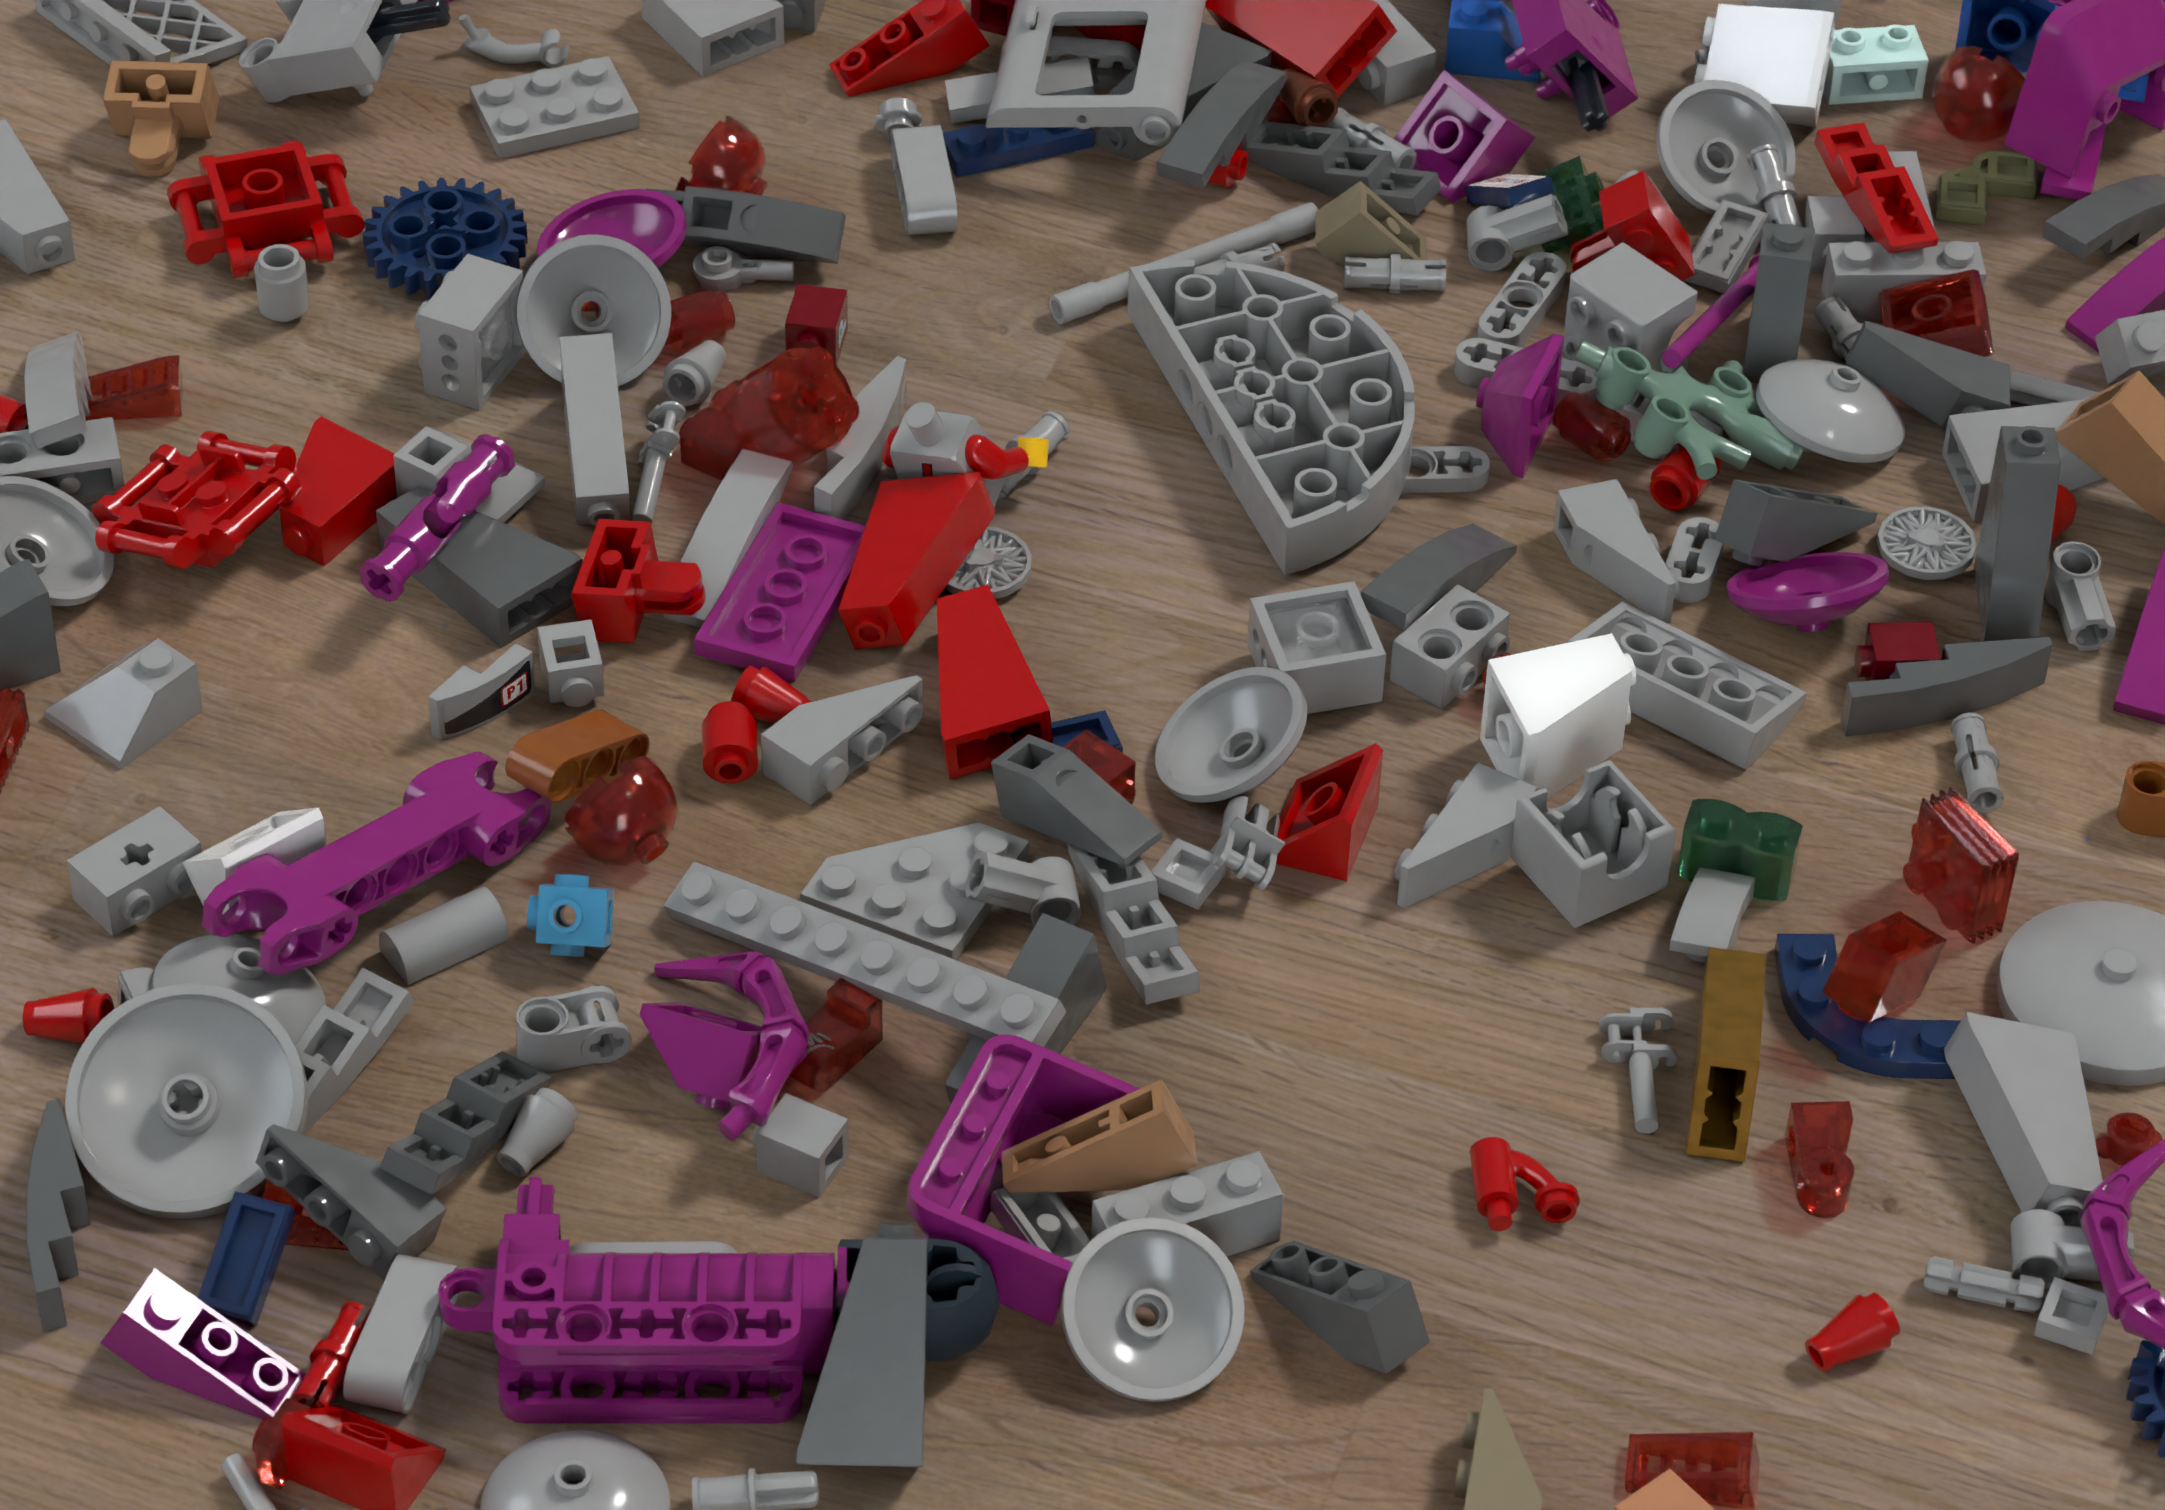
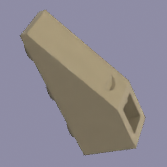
[1451,1388,1543,1510]

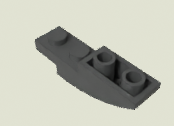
[646,186,846,264]

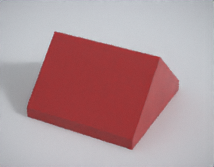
[1276,743,1383,882]
[281,1405,446,1510]

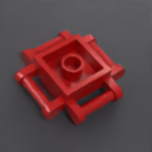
[167,140,365,279]
[92,431,302,569]

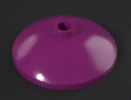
[537,189,687,269]
[1727,552,1889,632]

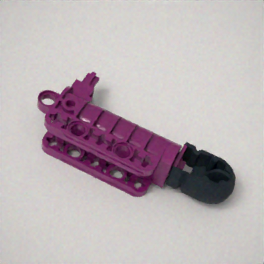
[438,1177,999,1424]

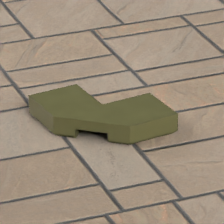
[1935,150,2037,225]

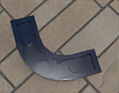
[1775,933,1961,1079]

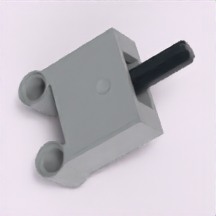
[239,0,451,103]

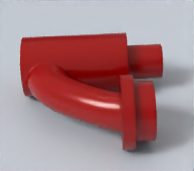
[1469,1137,1580,1231]

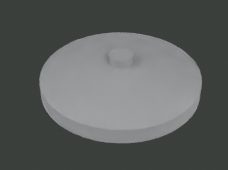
[1996,901,2165,1086]
[65,983,308,1219]

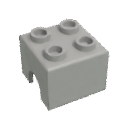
[1563,243,1698,372]
[1511,760,1675,928]

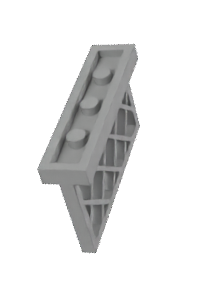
[35,0,248,65]

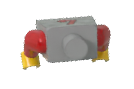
[881,402,1049,506]

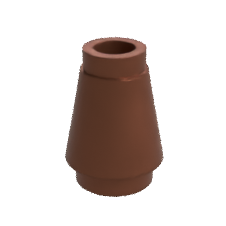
[1279,68,1338,127]

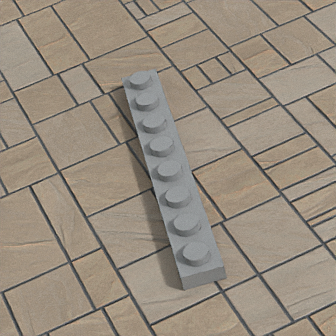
[663,861,1067,1047]

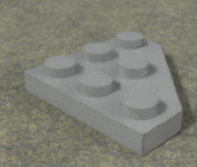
[800,822,1029,960]

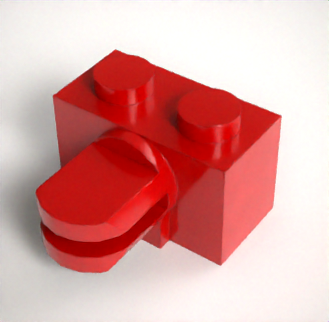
[1570,170,1695,281]
[571,519,706,643]

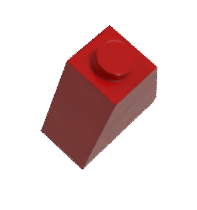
[279,416,397,566]

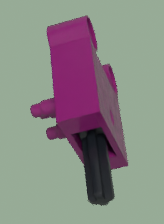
[1505,0,1639,132]

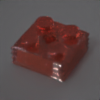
[1879,269,1994,357]
[1903,786,2020,944]

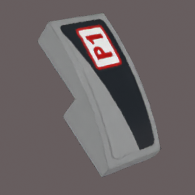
[428,643,535,740]

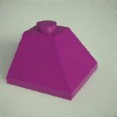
[1394,70,1536,203]
[1476,334,1564,478]
[639,1002,762,1111]

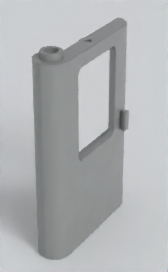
[986,0,1206,146]

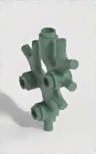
[1574,340,1804,480]

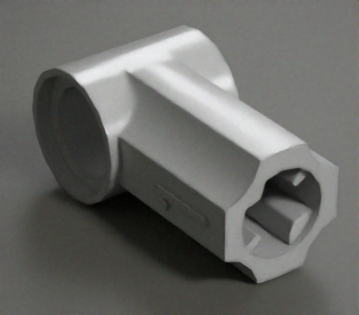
[1466,194,1568,272]
[2044,541,2116,651]
[965,851,1081,926]
[2010,1209,2134,1290]

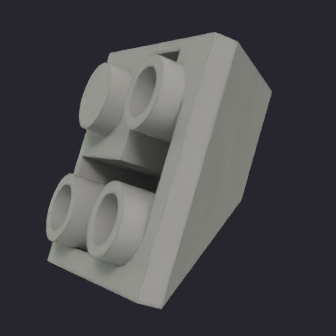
[393,426,546,523]

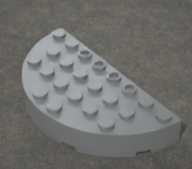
[1128,260,1415,576]

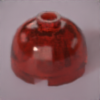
[1932,46,2025,142]
[675,115,768,196]
[564,756,678,866]

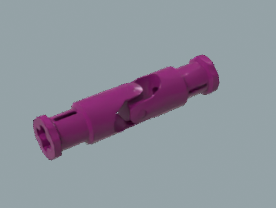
[359,434,515,602]

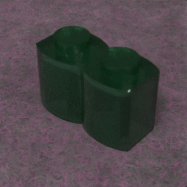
[1677,799,1803,901]

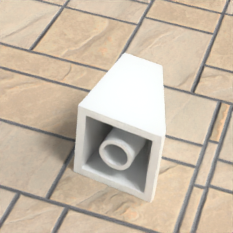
[1694,4,1834,128]
[1480,633,1636,799]

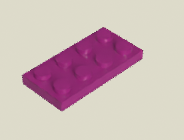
[694,502,866,682]

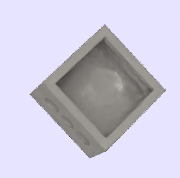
[415,254,526,410]
[1247,581,1386,714]

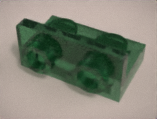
[1534,156,1605,253]

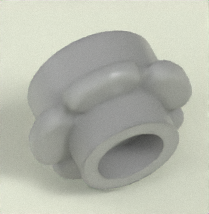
[874,98,922,140]

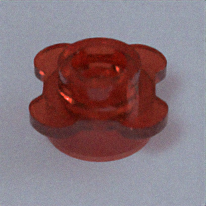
[2095,1112,2163,1166]

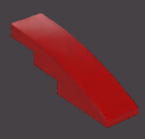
[1814,122,1939,254]

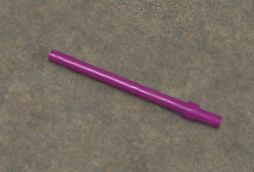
[1662,251,1760,368]

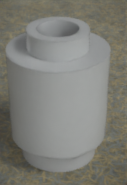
[254,244,310,322]

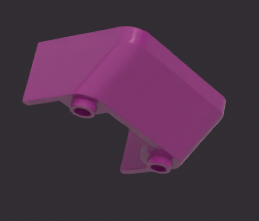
[2004,0,2165,178]
[906,1034,1140,1326]

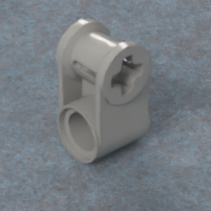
[516,986,632,1074]

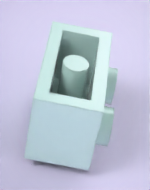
[1823,24,1929,105]

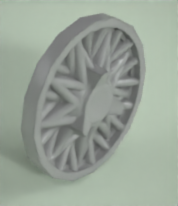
[1876,506,1977,580]
[945,527,1032,599]

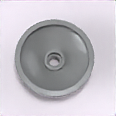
[1656,80,1796,215]
[516,234,671,386]
[1755,359,1906,463]
[0,476,114,606]
[1155,667,1308,803]
[151,934,326,1045]
[1061,1217,1245,1402]
[480,1430,671,1510]

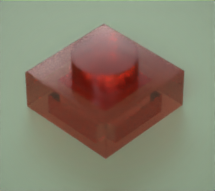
[252,1398,309,1490]

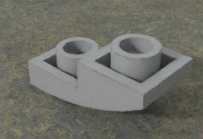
[1669,867,1755,962]

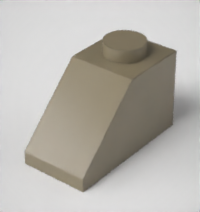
[1315,181,1427,268]

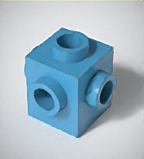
[527,874,615,956]

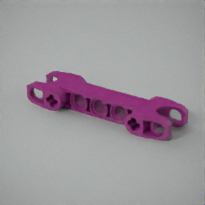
[202,752,552,975]

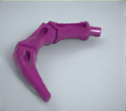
[654,951,810,1141]
[2080,1139,2165,1350]

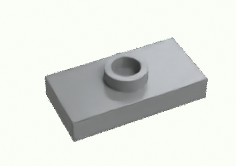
[1684,199,1769,293]

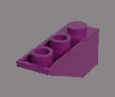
[100,1269,306,1424]

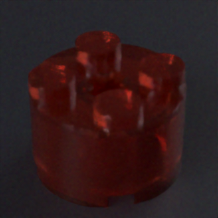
[732,347,859,467]

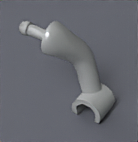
[459,14,569,68]

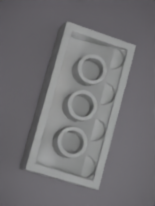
[1568,601,1807,769]

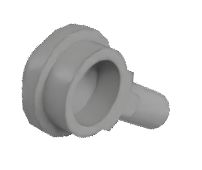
[692,246,794,292]

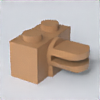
[103,61,220,177]

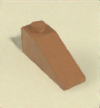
[1002,1079,1197,1193]

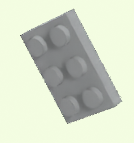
[469,56,640,159]

